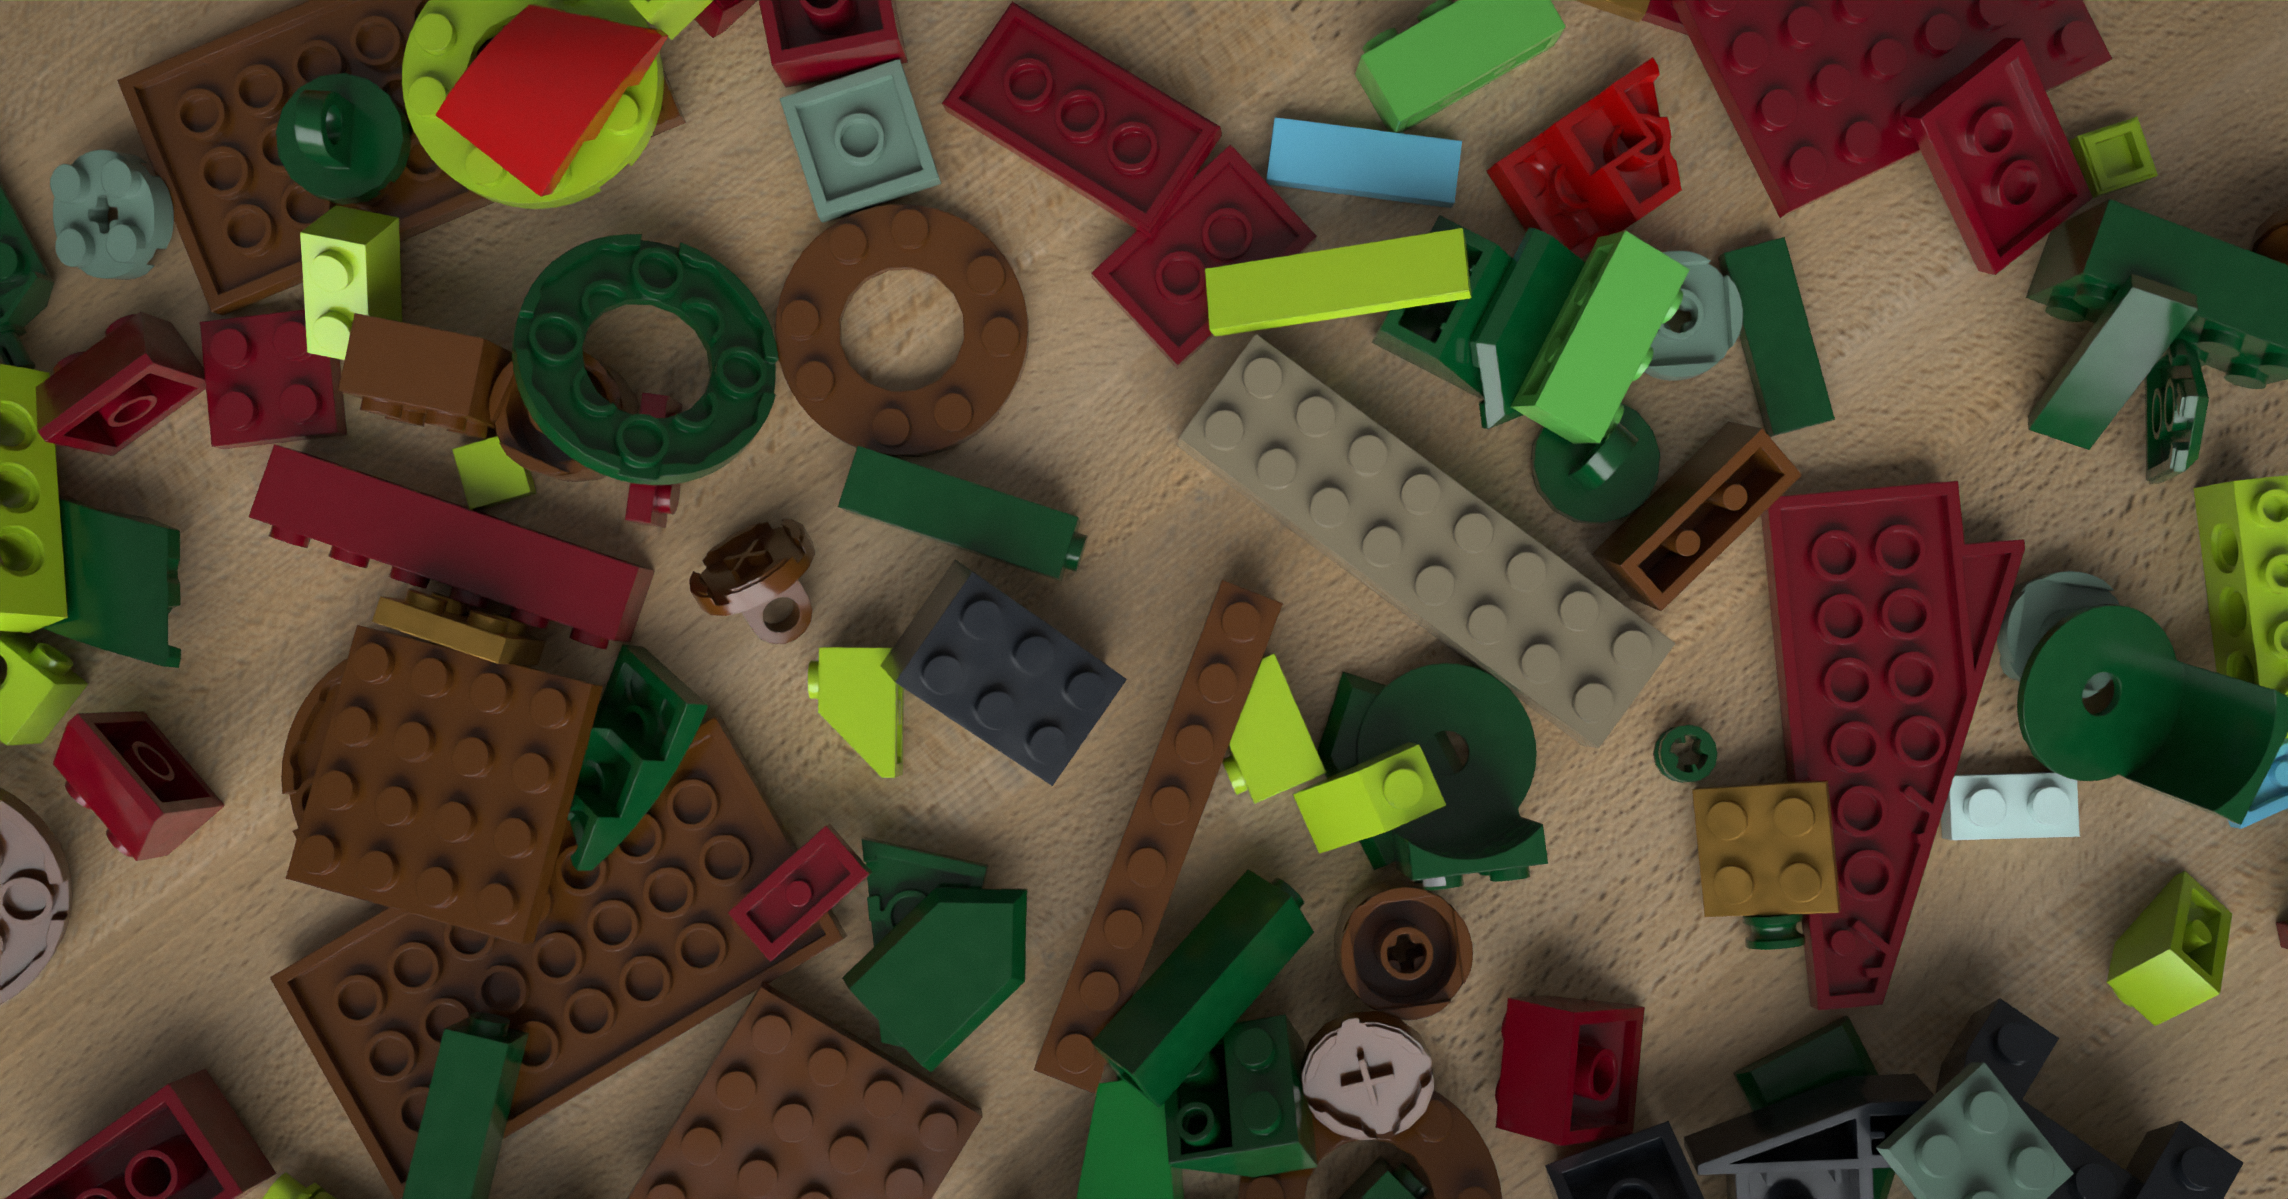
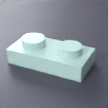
[1941,772,2080,840]

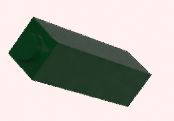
[838,446,1088,581]
[1091,869,1314,1108]
[402,1012,529,1199]

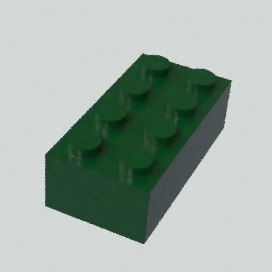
[2026,199,2288,389]

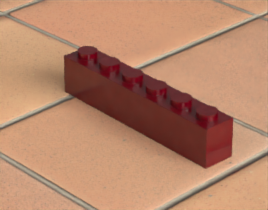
[249,444,655,650]

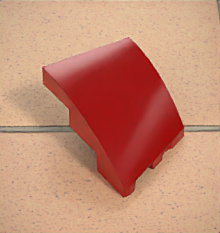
[436,4,668,197]
[1486,57,1682,259]

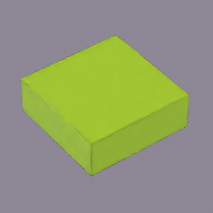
[2068,116,2158,199]
[452,436,537,511]

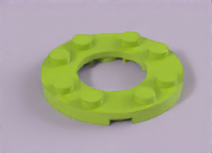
[402,0,664,209]

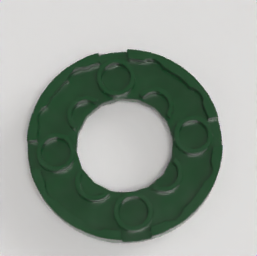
[512,234,779,485]

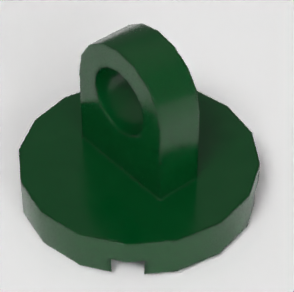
[276,73,411,205]
[1531,403,1660,524]

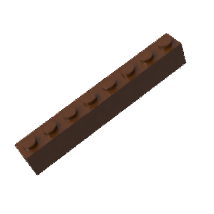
[1034,580,1283,1094]

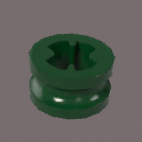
[1653,725,1718,783]
[1742,914,1806,950]

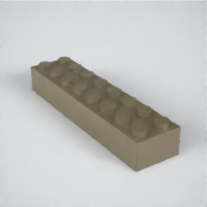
[1178,334,1676,748]

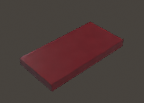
[942,1,1222,239]

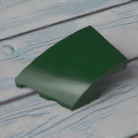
[44,495,181,668]
[567,644,709,871]

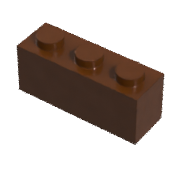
[1592,421,1802,611]

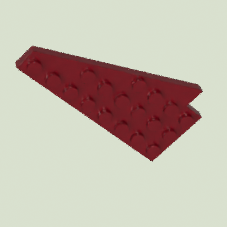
[1761,481,2025,1010]

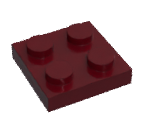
[199,310,347,449]

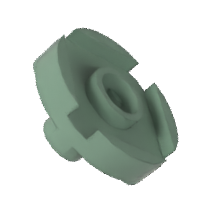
[50,150,174,280]
[1644,251,1743,381]
[1997,571,2120,698]

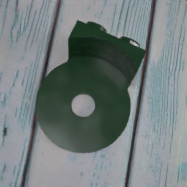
[2017,604,2288,825]
[1356,663,1548,890]

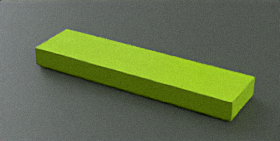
[1205,228,1471,337]

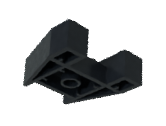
[1914,998,2243,1199]
[1684,1073,1934,1199]

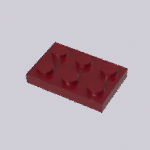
[1904,37,2093,275]
[1091,144,1317,369]

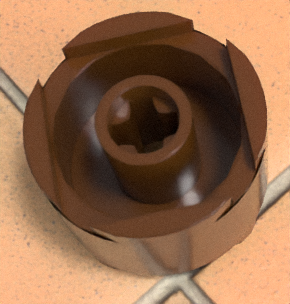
[489,351,639,482]
[1334,880,1473,1020]

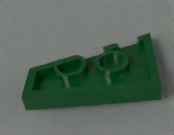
[861,837,989,1048]

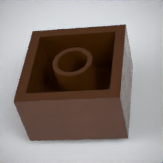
[338,313,512,439]

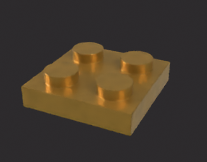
[372,589,546,665]
[1692,780,1841,917]

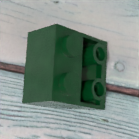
[1372,215,1513,400]
[1164,1014,1318,1177]

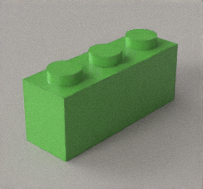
[1355,0,1566,133]
[1511,230,1690,444]

